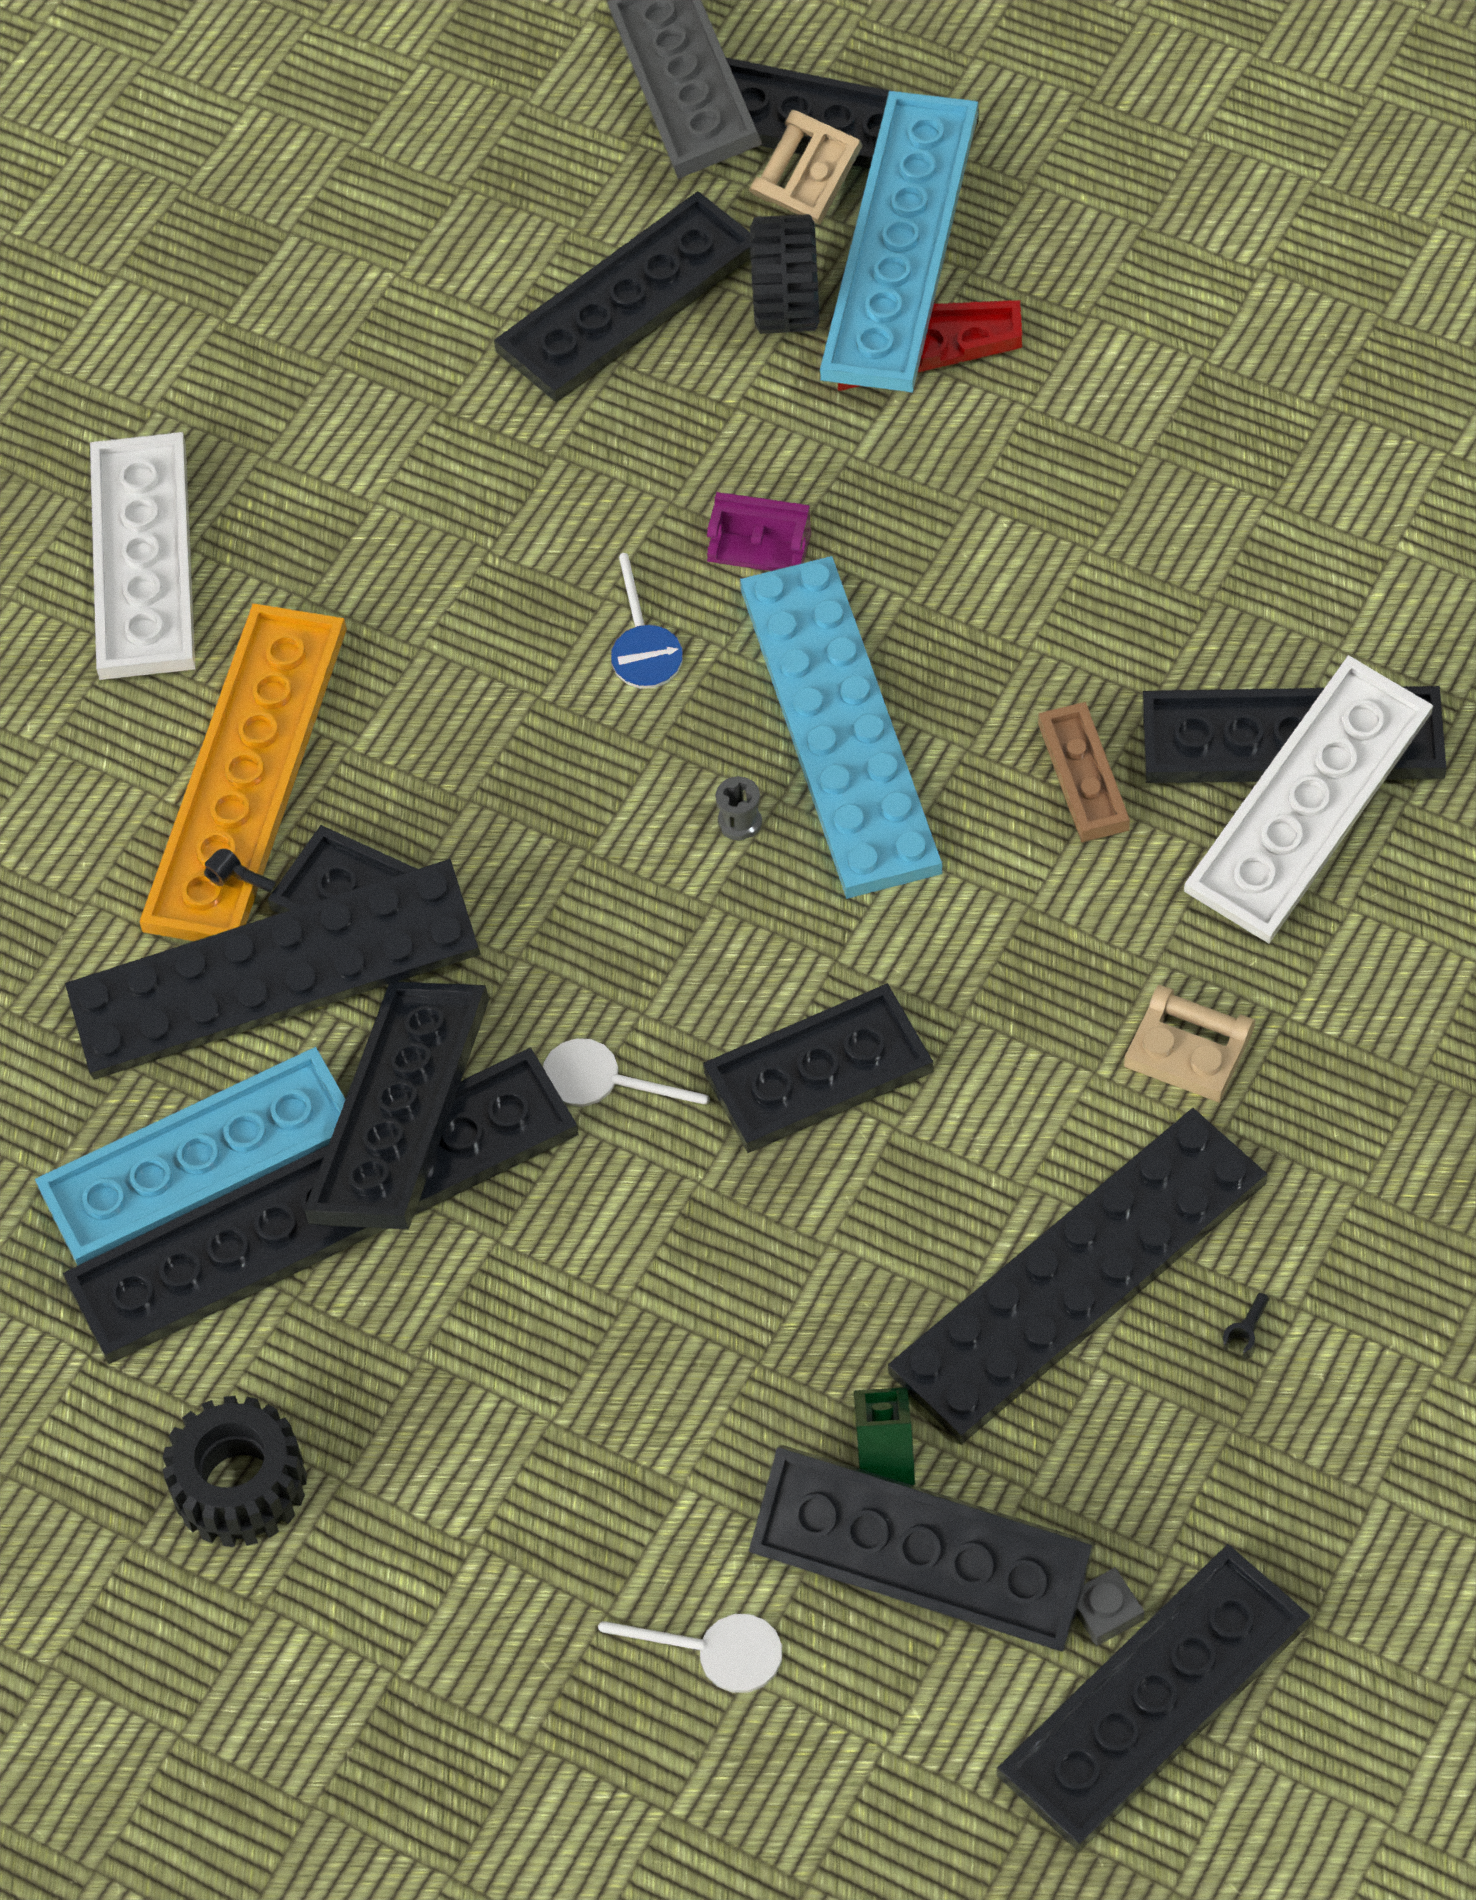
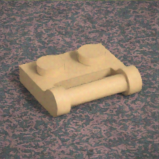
[749,110,862,225]
[1124,984,1256,1103]

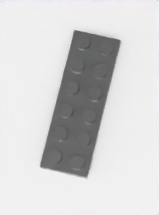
[606,0,762,179]

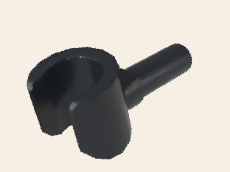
[204,849,276,893]
[1223,1293,1270,1359]

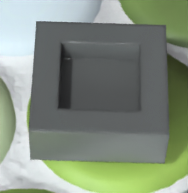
[1076,1568,1145,1646]

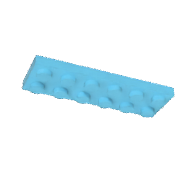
[35,1047,345,1266]

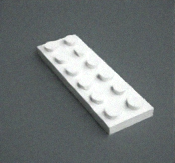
[90,432,195,680]
[1184,655,1433,944]

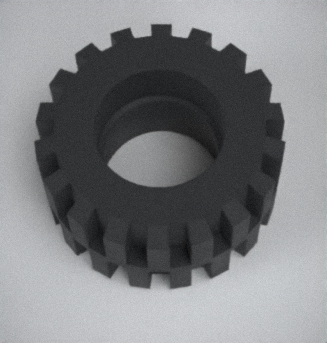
[750,214,820,334]
[163,1396,307,1547]

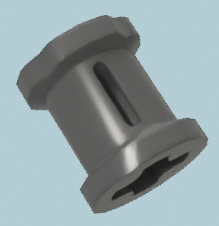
[715,776,762,841]

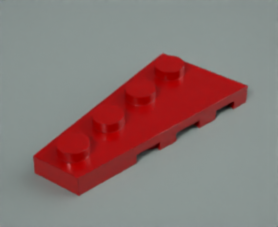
[838,300,1022,391]

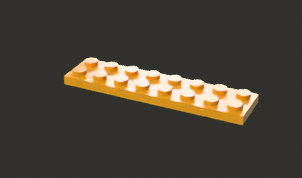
[139,603,347,941]

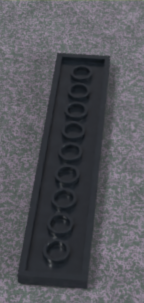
[63,1047,579,1365]

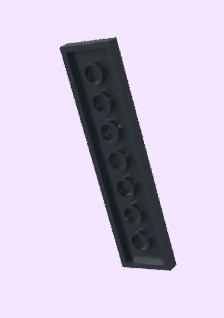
[65,859,481,1080]
[888,1108,1267,1444]

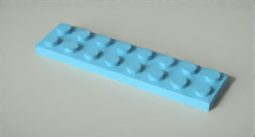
[820,91,978,392]
[740,556,942,899]

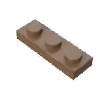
[1038,702,1130,843]

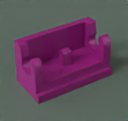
[707,492,811,571]

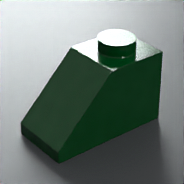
[854,1387,916,1485]

